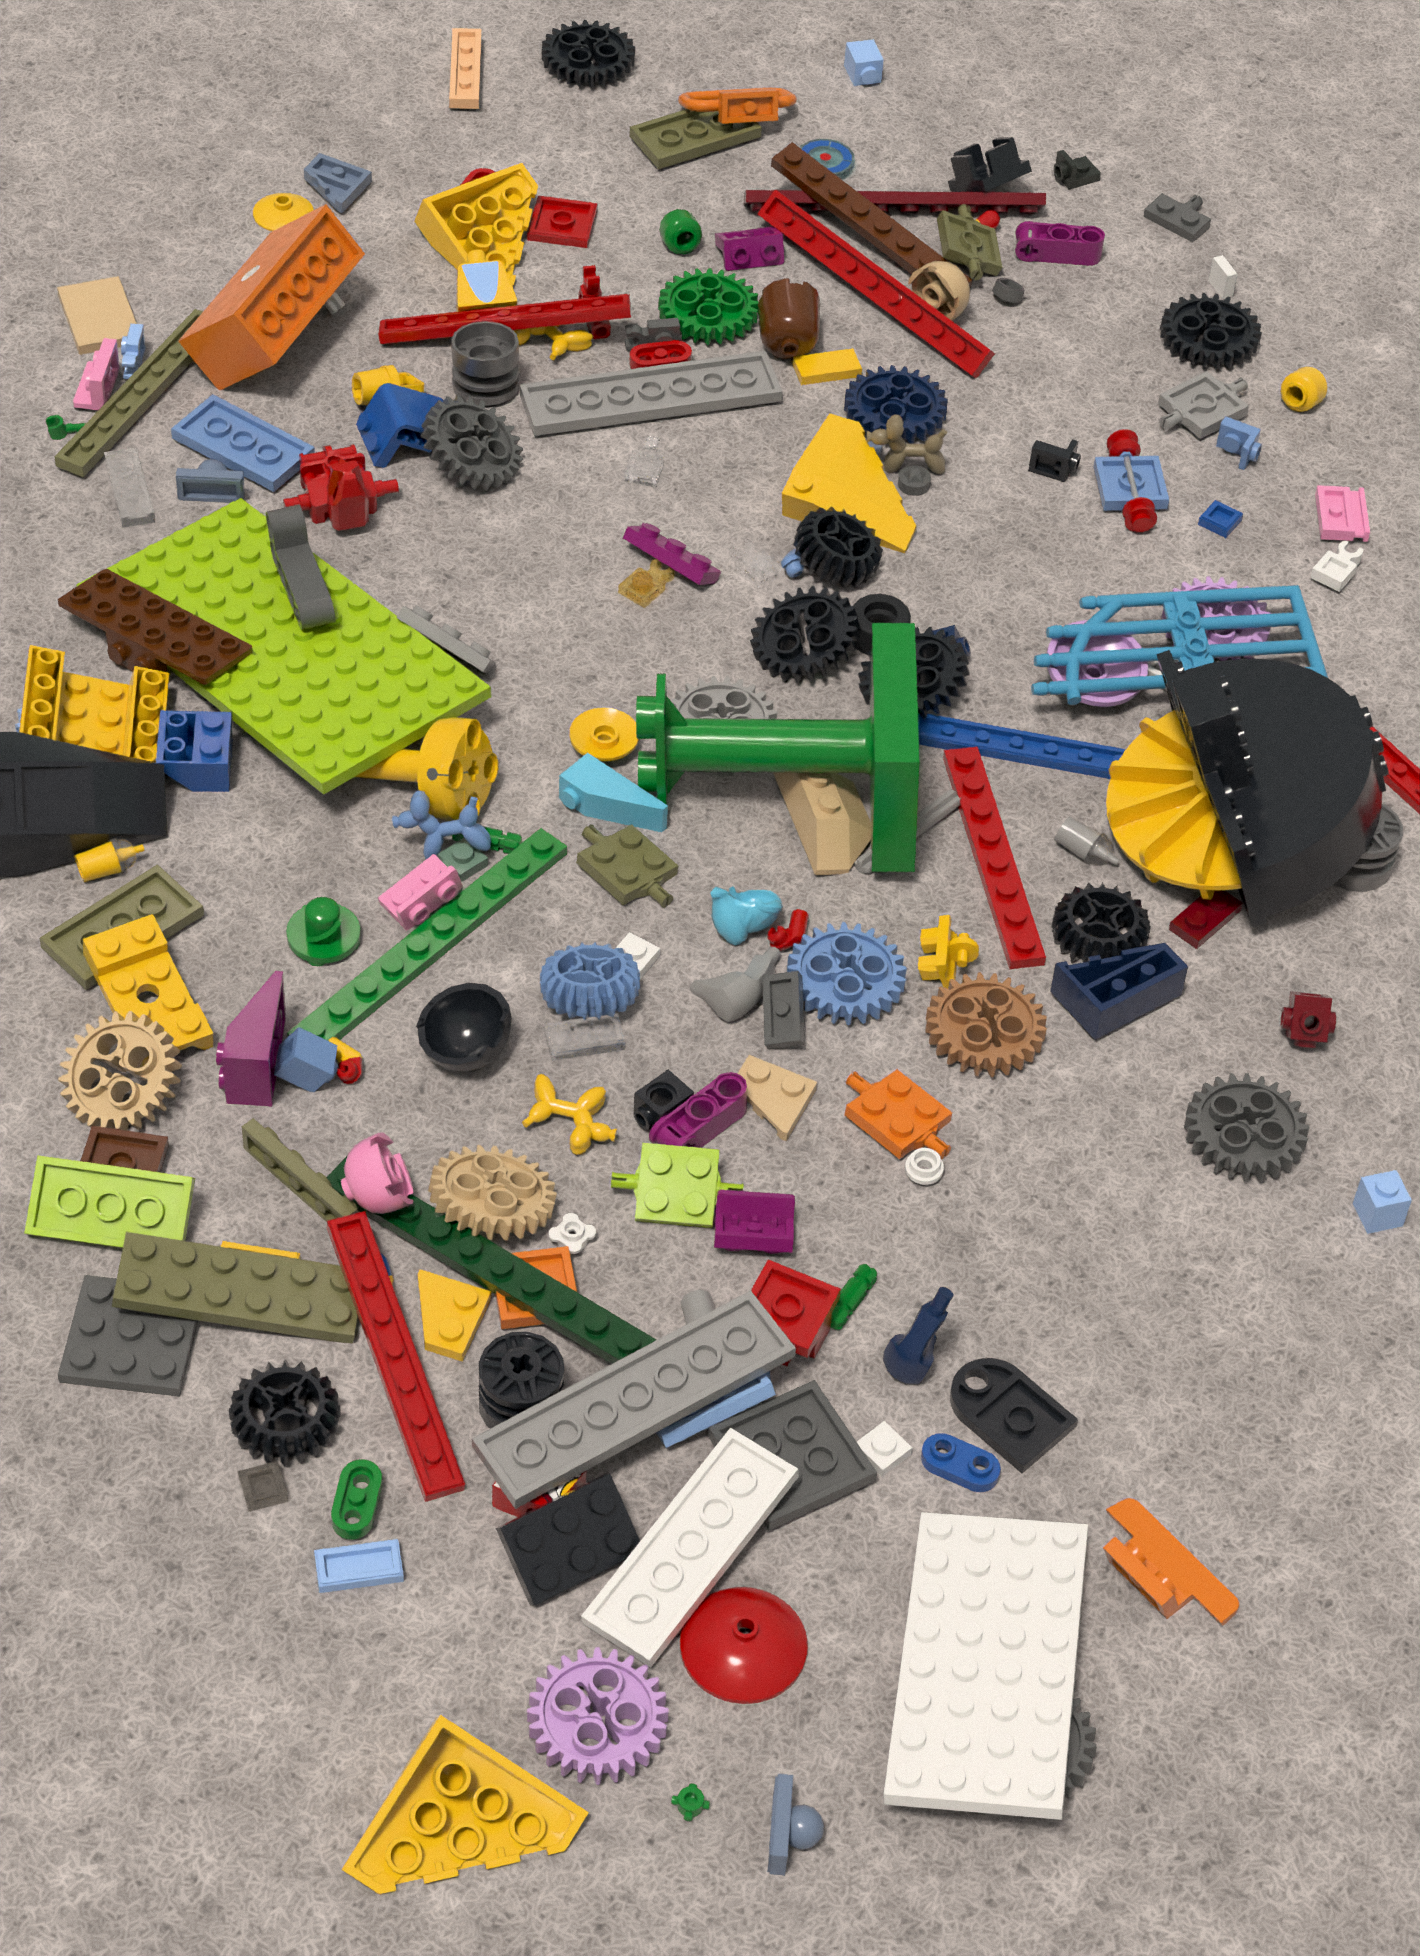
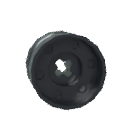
[479,1332,564,1429]

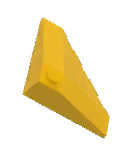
[414,163,538,287]
[782,413,917,553]
[341,1715,589,1894]

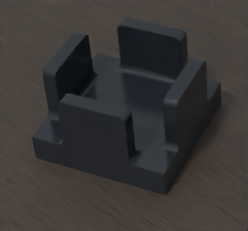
[948,137,1032,192]

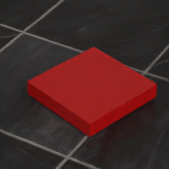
[527,196,598,248]

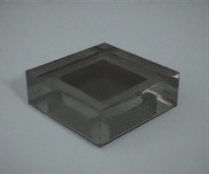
[237,1461,289,1512]

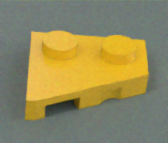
[418,1269,491,1362]

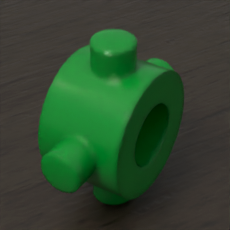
[671,1783,710,1822]

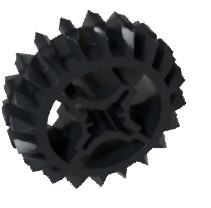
[793,506,883,588]
[1051,882,1151,963]
[229,1359,341,1467]

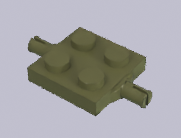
[937,204,1003,280]
[576,824,679,908]

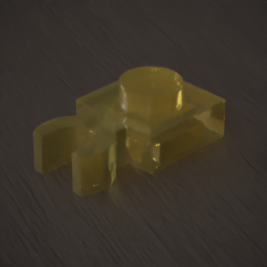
[618,558,675,608]

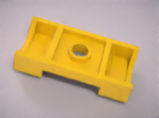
[83,914,214,1068]

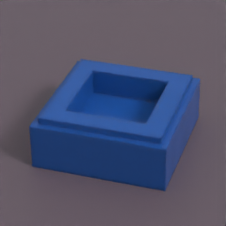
[1198,500,1243,538]

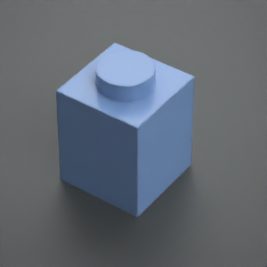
[274,1027,338,1092]

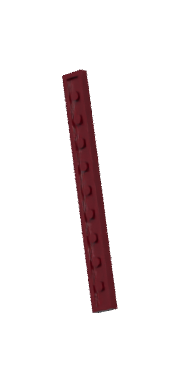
[744,190,1046,214]

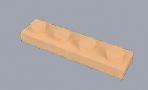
[449,28,481,109]

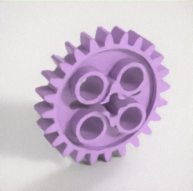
[1161,576,1271,661]
[527,1647,669,1785]

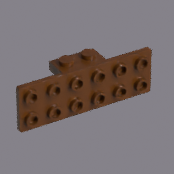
[58,569,253,685]

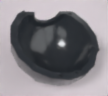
[416,983,512,1072]

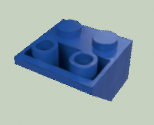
[156,710,233,792]

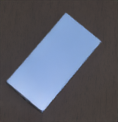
[314,1539,404,1593]

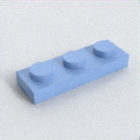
[656,1374,776,1448]

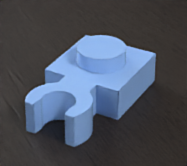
[121,324,146,379]

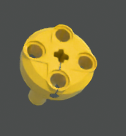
[355,717,498,821]

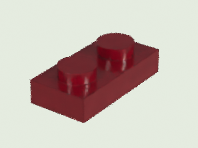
[1169,890,1243,949]

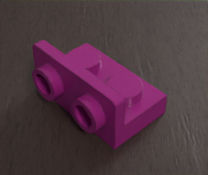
[715,227,784,271]

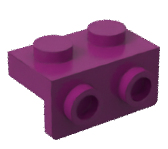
[714,1190,795,1254]

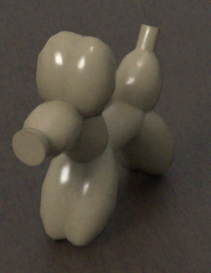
[867,415,947,475]

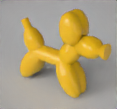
[513,325,593,360]
[522,1074,617,1155]

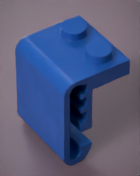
[356,383,444,468]

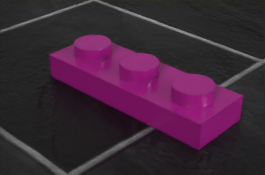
[623,523,721,585]

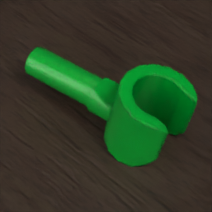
[46,415,86,440]

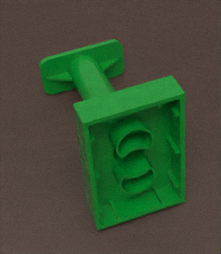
[636,623,920,872]

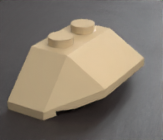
[773,772,871,875]

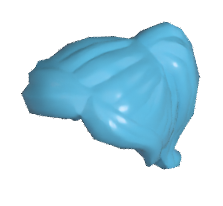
[710,886,783,945]

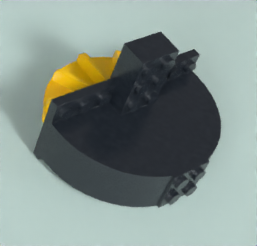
[1106,650,1389,928]

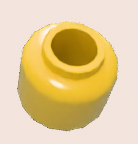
[1280,366,1328,412]

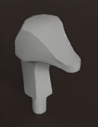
[690,947,781,1022]

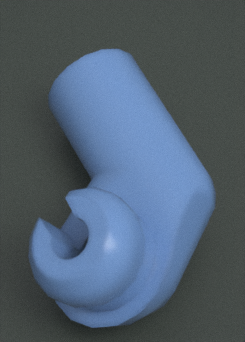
[781,549,804,578]

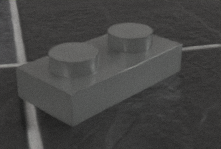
[762,971,805,1049]

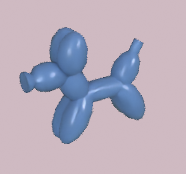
[392,791,491,859]

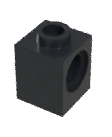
[633,1069,694,1130]

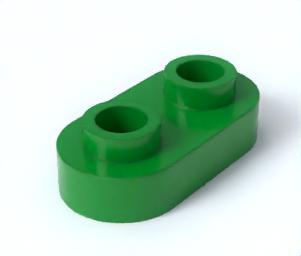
[331,1459,382,1540]

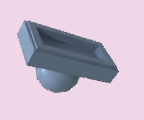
[176,459,245,503]
[767,1774,824,1876]

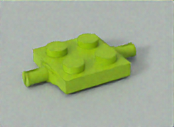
[611,1143,744,1228]

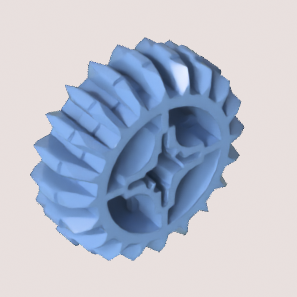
[540,942,640,1021]

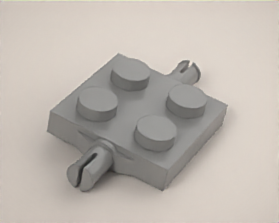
[1158,371,1249,439]

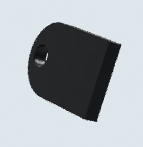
[950,1358,1078,1474]

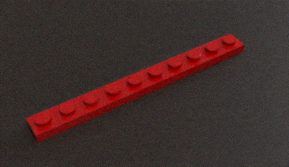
[758,189,995,379]

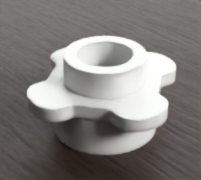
[549,1213,596,1254]

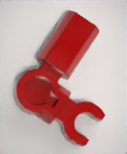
[578,265,611,340]

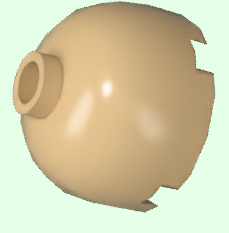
[908,261,970,321]

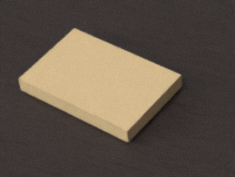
[57,276,137,355]

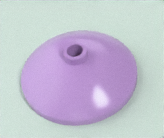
[1046,620,1148,707]

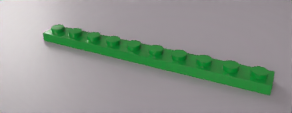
[287,828,567,1041]

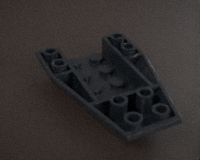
[0,732,168,877]

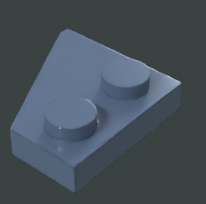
[304,153,372,213]

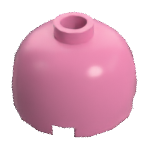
[341,1132,414,1214]

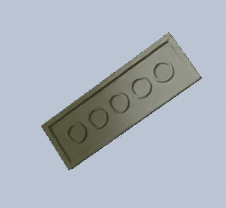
[112,1232,358,1344]

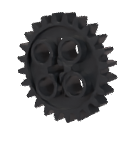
[541,20,635,88]
[1160,293,1262,370]
[750,586,861,683]
[858,627,970,720]

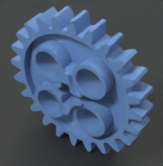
[787,922,907,1025]

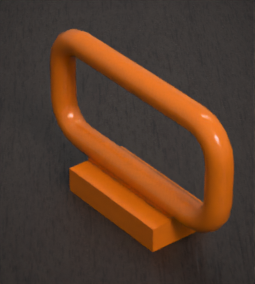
[678,87,797,124]

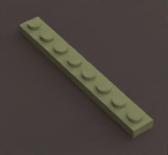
[54,309,203,477]

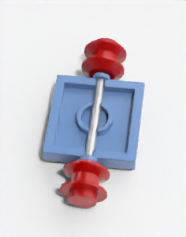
[1093,429,1169,532]

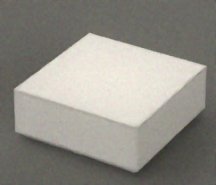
[1209,255,1237,299]

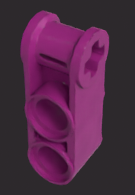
[1015,221,1105,266]
[648,1072,747,1148]

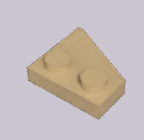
[738,1055,817,1141]

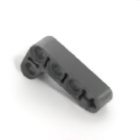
[266,504,336,630]

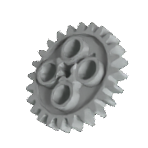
[670,676,777,719]

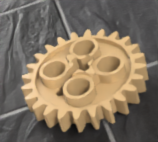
[58,1011,182,1130]
[428,1145,557,1241]

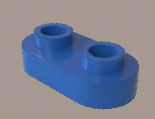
[921,1433,1001,1492]

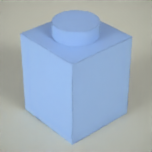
[844,39,884,86]
[1353,1170,1412,1234]

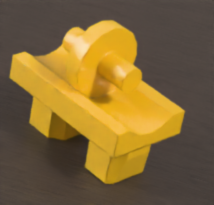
[918,915,979,989]

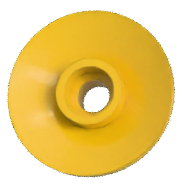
[253,193,314,231]
[569,708,639,761]

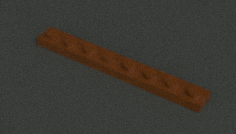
[771,142,972,288]

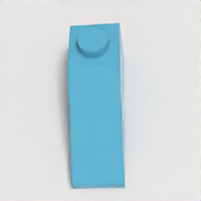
[559,753,668,832]

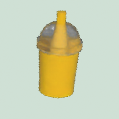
[74,838,145,883]

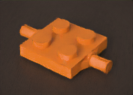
[844,1069,952,1159]

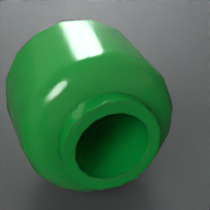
[659,209,702,254]

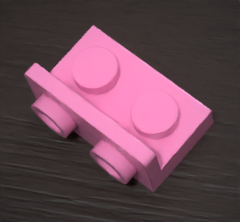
[73,338,120,410]
[378,854,463,931]

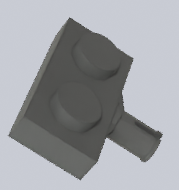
[1144,193,1211,243]

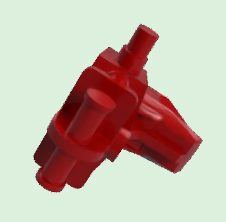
[283,444,399,531]

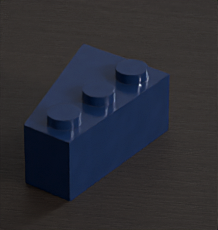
[1050,943,1188,1040]

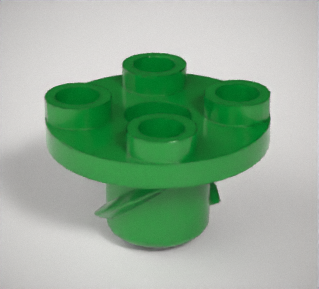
[286,897,361,966]

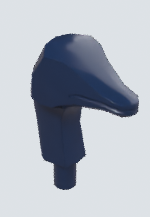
[883,1287,954,1385]

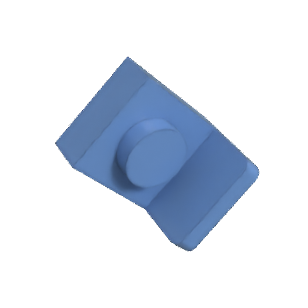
[1216,416,1262,470]

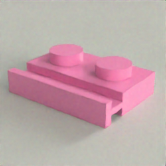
[1315,485,1370,542]

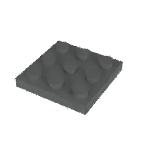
[58,1275,198,1397]
[708,1380,877,1531]

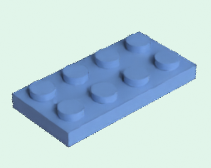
[171,394,315,492]

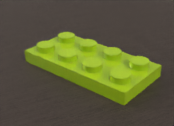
[24,1155,195,1248]

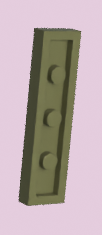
[241,1118,358,1222]

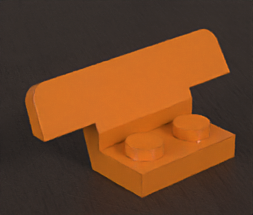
[1103,1498,1239,1626]

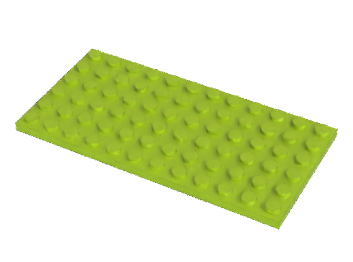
[76,498,492,795]

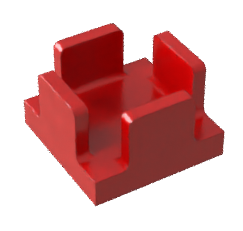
[751,1259,841,1367]

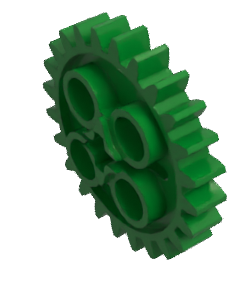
[658,268,759,345]

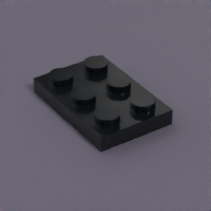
[496,1473,640,1606]

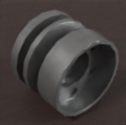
[451,321,519,406]
[1334,804,1403,892]

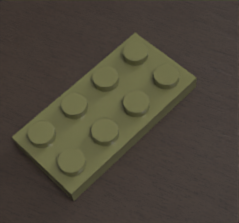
[629,109,762,169]
[39,864,204,990]

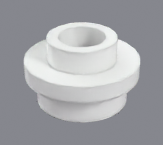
[905,1148,944,1185]

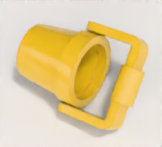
[352,365,424,405]

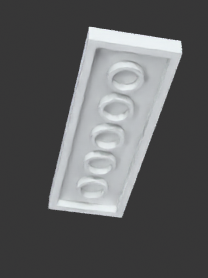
[581,1428,799,1667]

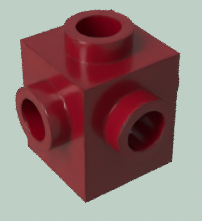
[1280,991,1336,1048]

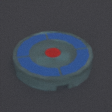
[800,139,855,180]

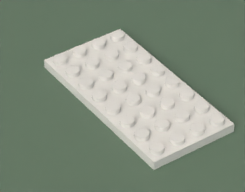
[884,1512,1088,1820]

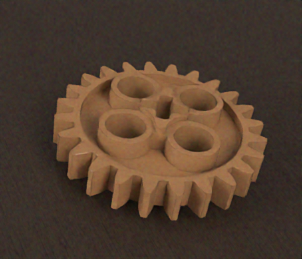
[925,972,1047,1077]

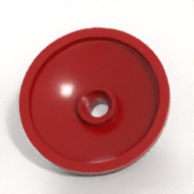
[680,1587,808,1704]

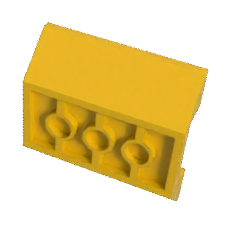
[19,645,169,763]

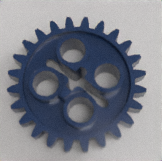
[844,365,948,444]

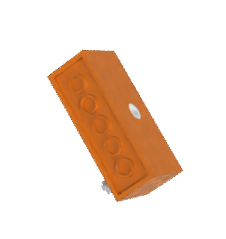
[178,204,365,390]

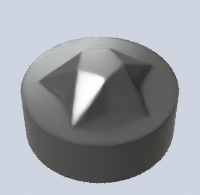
[992,278,1025,303]
[898,465,931,496]

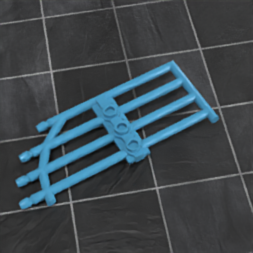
[1031,585,1328,705]

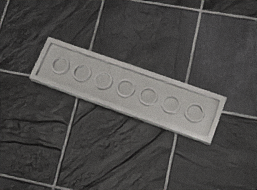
[520,351,783,436]
[472,1290,796,1509]

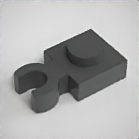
[624,318,680,351]

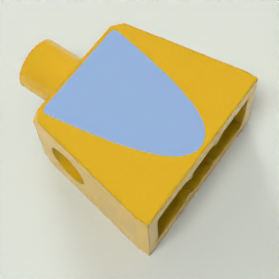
[456,250,517,312]

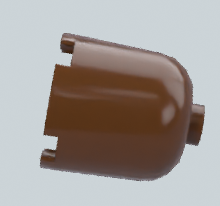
[758,278,820,360]

